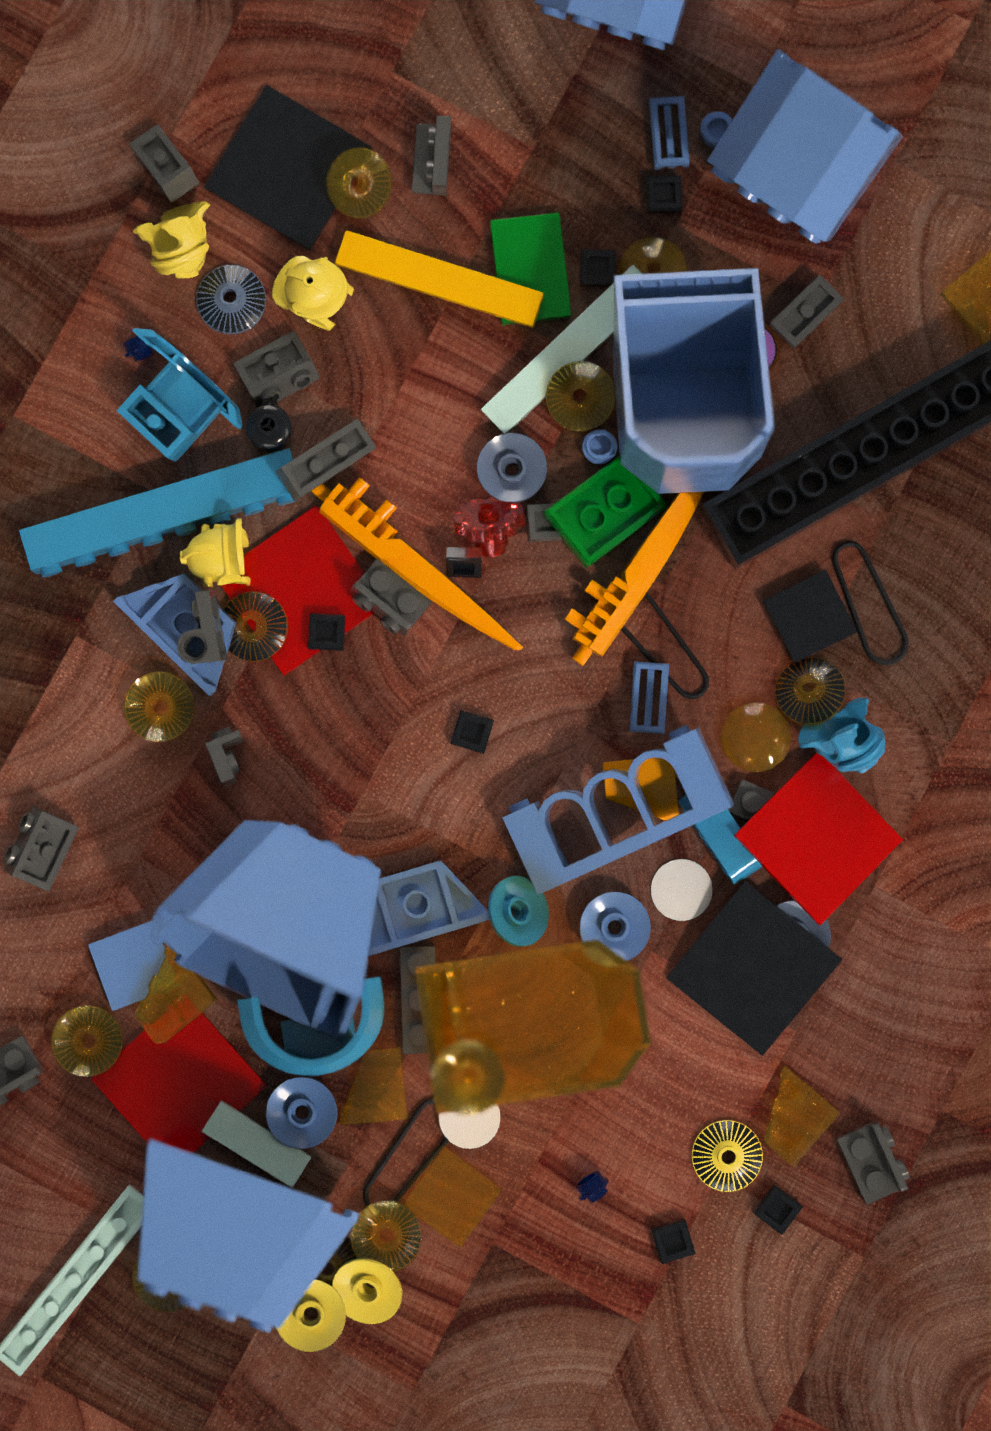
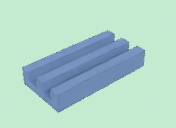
[649,96,690,170]
[629,661,669,734]

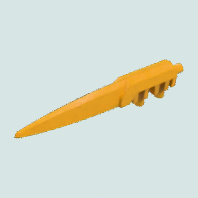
[311,477,524,651]
[564,491,704,666]

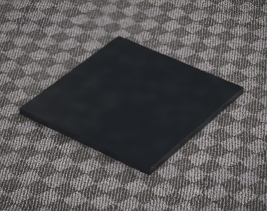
[204,85,373,251]
[666,881,843,1056]

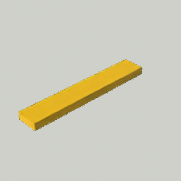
[335,230,544,328]

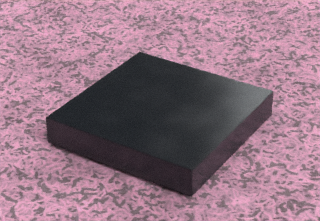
[762,569,857,664]

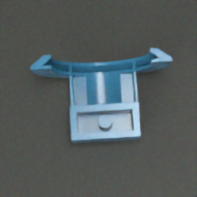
[116,328,243,462]
[237,977,385,1076]

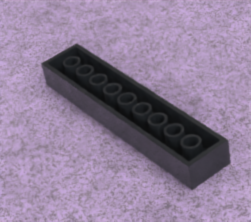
[700,341,991,570]

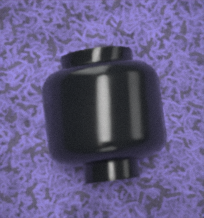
[246,404,293,453]

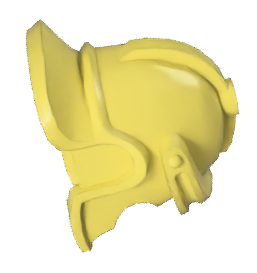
[133,201,210,279]
[272,256,354,331]
[180,518,251,588]

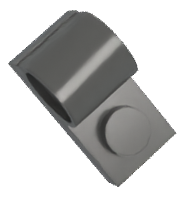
[129,124,200,204]
[177,590,228,664]

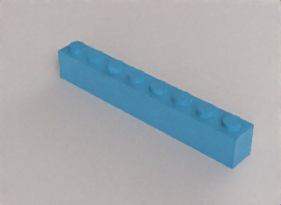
[19,448,298,577]

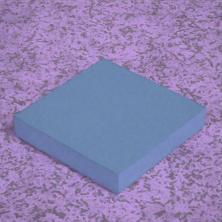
[88,920,180,1011]

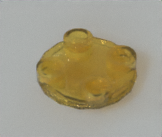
[721,702,791,772]

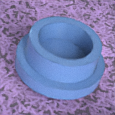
[582,429,617,465]

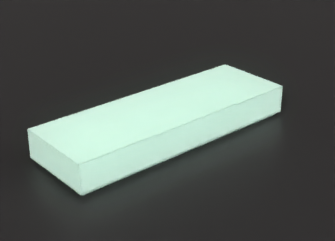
[202,1100,312,1188]

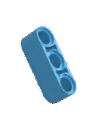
[678,795,763,886]

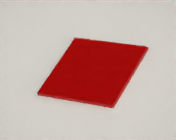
[221,505,374,676]
[733,752,903,926]
[91,994,267,1154]

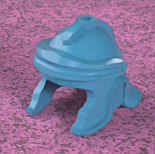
[798,698,886,774]

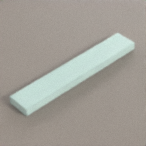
[481,265,642,434]
[0,1185,144,1376]

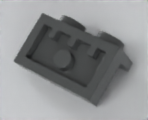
[412,115,451,196]
[233,330,320,408]
[350,559,432,636]
[205,727,244,787]
[3,806,79,891]
[0,1035,45,1106]
[836,1121,910,1205]

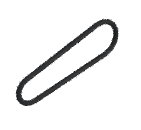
[833,541,909,665]
[621,592,709,699]
[363,1097,449,1213]

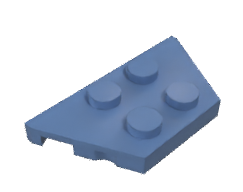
[113,573,237,696]
[368,860,490,956]

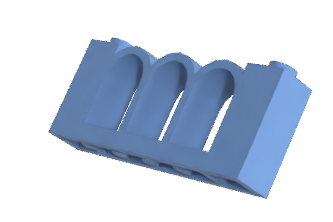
[502,724,735,895]

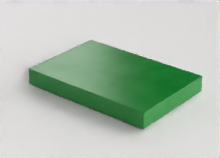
[490,213,571,325]
[543,455,668,569]

